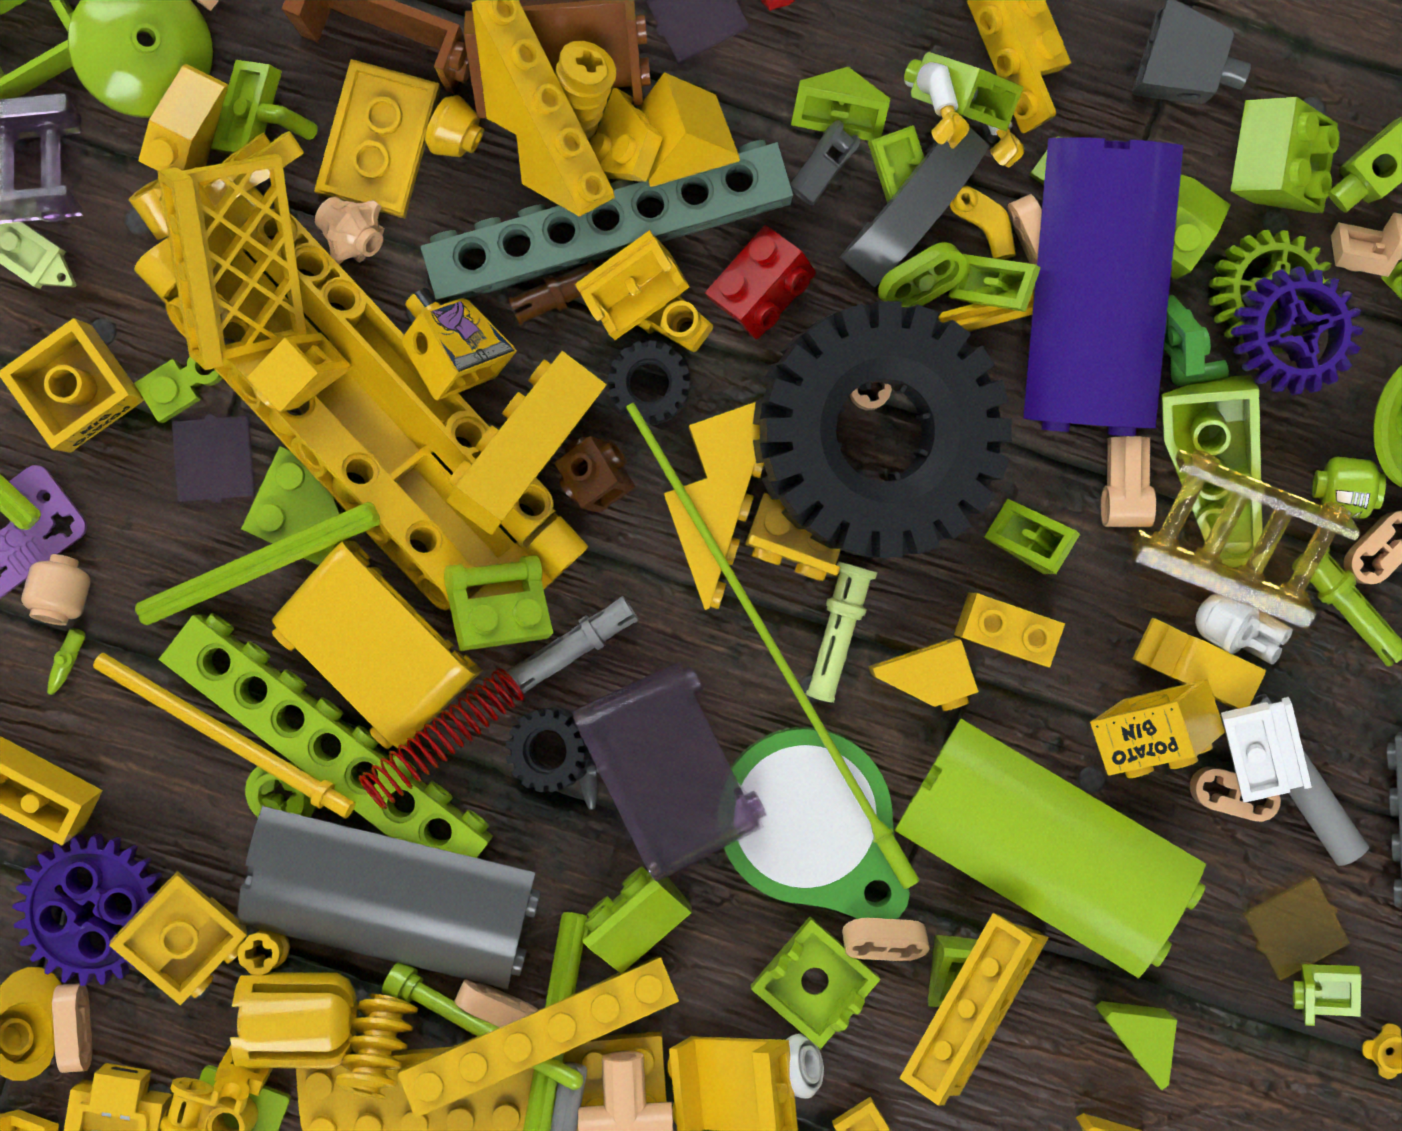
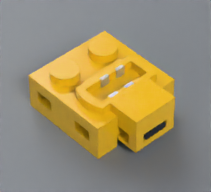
[64,1063,173,1131]

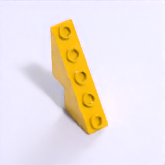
[472,0,615,217]
[664,402,764,610]

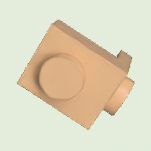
[1331,212,1402,277]

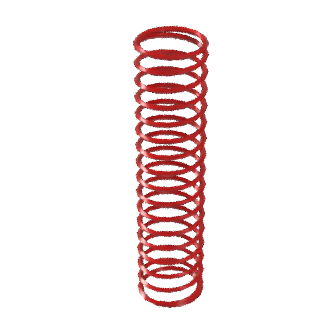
[359,668,524,809]

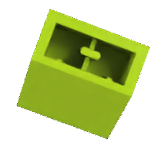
[1230,97,1340,213]
[583,863,692,974]

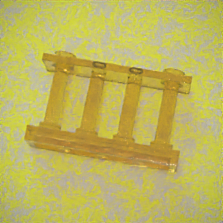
[1132,449,1361,629]

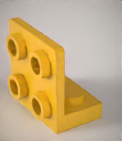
[745,493,841,581]

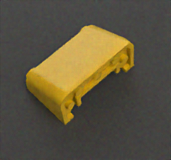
[272,540,483,749]

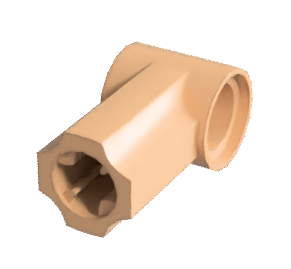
[1101,436,1156,527]

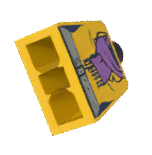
[402,288,517,401]

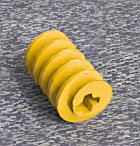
[555,41,616,141]
[335,993,418,1100]

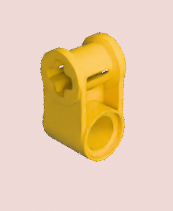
[160,1077,258,1131]

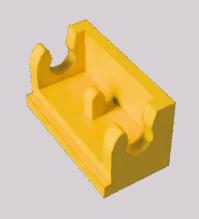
[575,230,690,340]

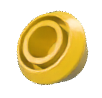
[425,95,484,157]

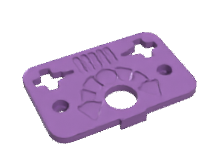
[0,465,87,599]

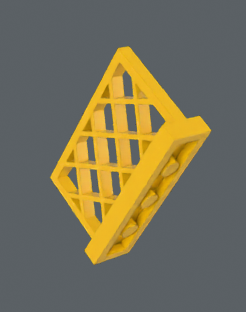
[157,154,307,370]
[899,913,1049,1106]

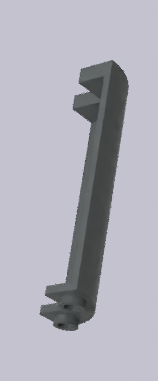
[238,806,541,989]

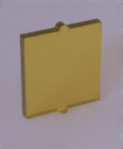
[1243,876,1350,981]

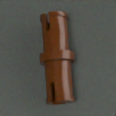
[507,260,595,325]

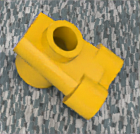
[638,294,713,352]

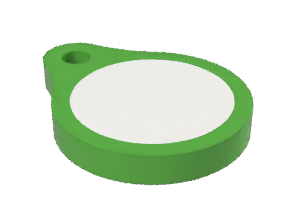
[718,727,910,919]

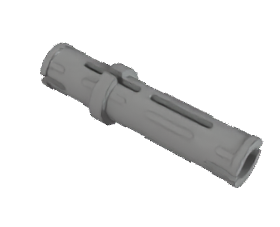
[507,596,638,694]

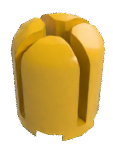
[230,972,358,1069]

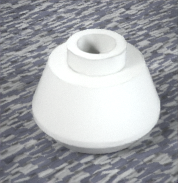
[786,1034,824,1099]

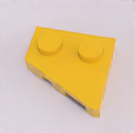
[589,88,663,182]

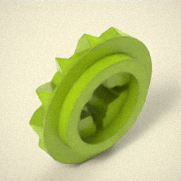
[245,762,317,818]

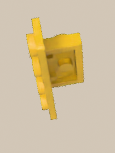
[966,0,1071,133]

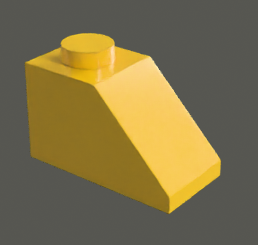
[138,64,228,171]
[247,333,352,412]
[868,638,978,711]

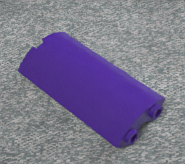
[1023,138,1184,437]

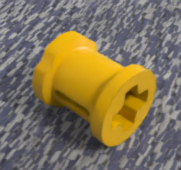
[238,930,290,975]

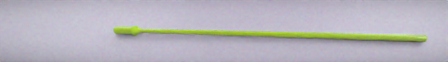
[626,402,919,889]

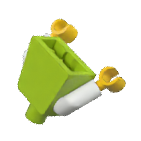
[904,52,1024,168]

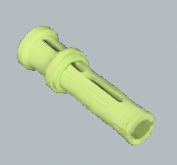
[806,561,878,703]

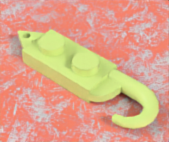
[0,207,77,289]

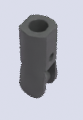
[790,120,861,206]

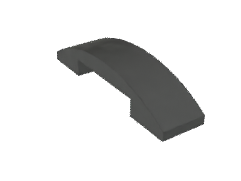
[839,127,990,287]

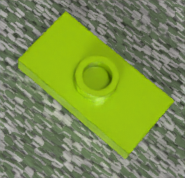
[868,125,924,203]

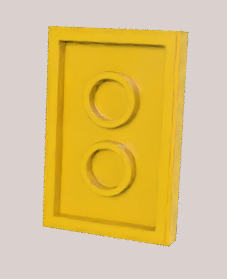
[314,59,441,219]

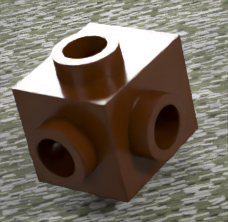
[555,436,636,513]

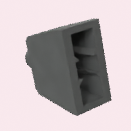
[1131,0,1251,104]

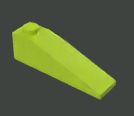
[1162,375,1263,569]

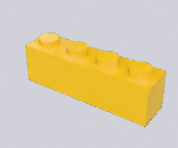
[446,351,607,535]
[0,736,103,846]

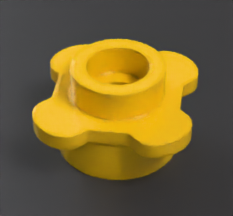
[1362,1023,1402,1079]

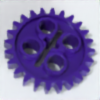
[12,833,162,986]

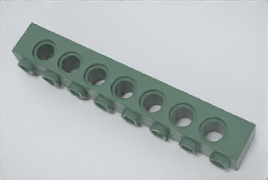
[420,140,793,305]

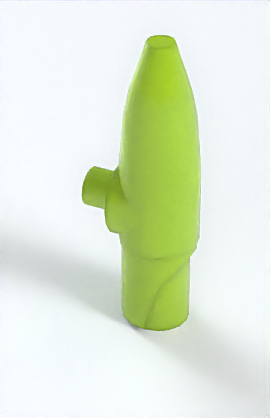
[47,628,85,695]

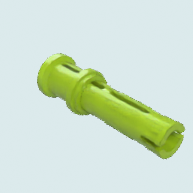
[1292,541,1402,666]

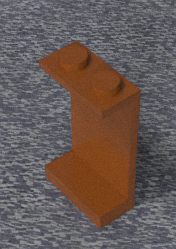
[281,0,470,94]
[464,0,651,118]

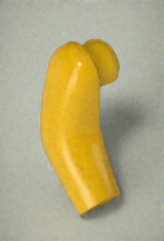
[949,186,1016,260]

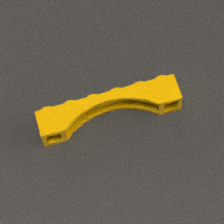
[398,956,679,1119]

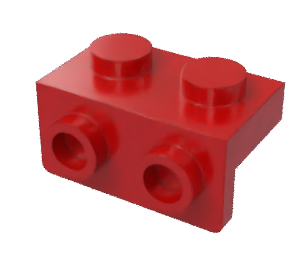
[705,225,816,340]

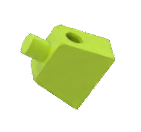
[1328,117,1402,213]

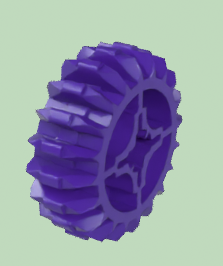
[1231,267,1364,395]

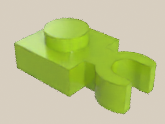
[134,357,223,423]

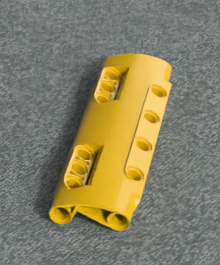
[134,187,589,611]

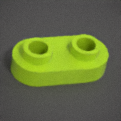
[878,242,967,308]

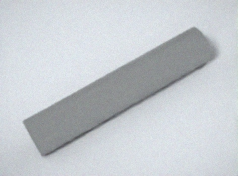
[1250,694,1369,866]

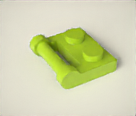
[444,555,553,651]

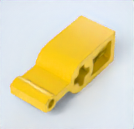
[1132,618,1267,709]

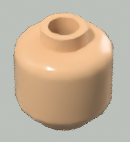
[21,554,91,625]

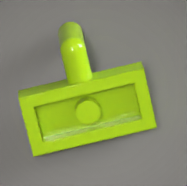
[211,60,318,155]

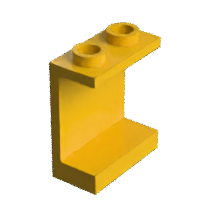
[668,1036,798,1131]

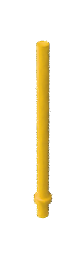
[93,653,356,819]

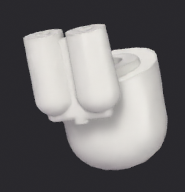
[1195,593,1293,664]

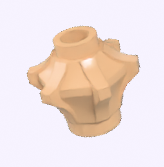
[315,197,385,265]

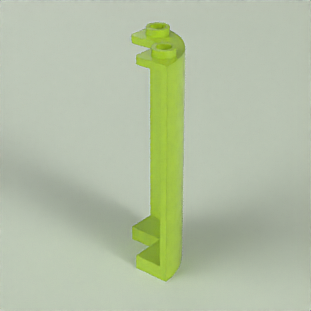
[894,719,1206,978]

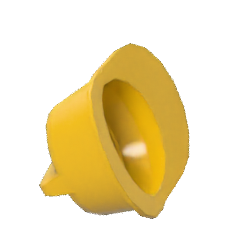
[0,967,62,1081]

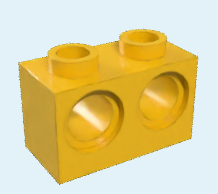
[954,592,1065,668]

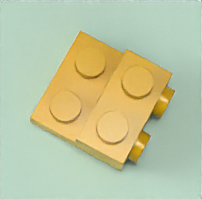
[109,871,247,1005]

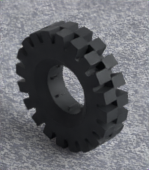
[753,301,1012,558]

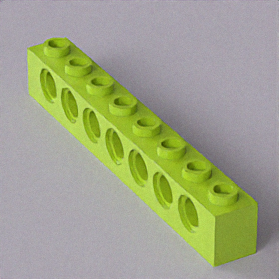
[158,613,493,858]

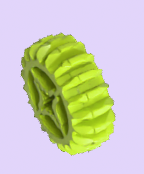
[1208,230,1332,355]

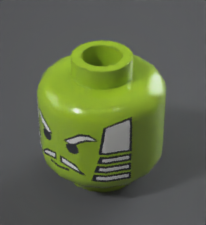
[1312,457,1386,519]

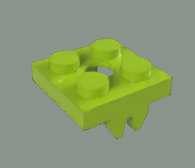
[750,917,881,1049]

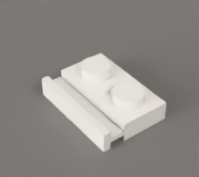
[1221,697,1312,803]

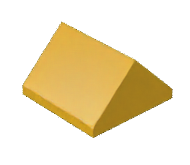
[637,72,740,187]

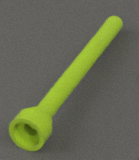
[382,962,584,1090]

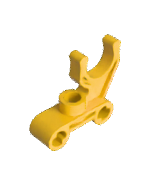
[129,131,304,240]

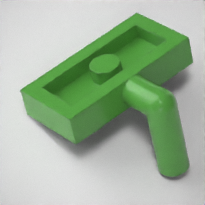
[1164,295,1229,386]

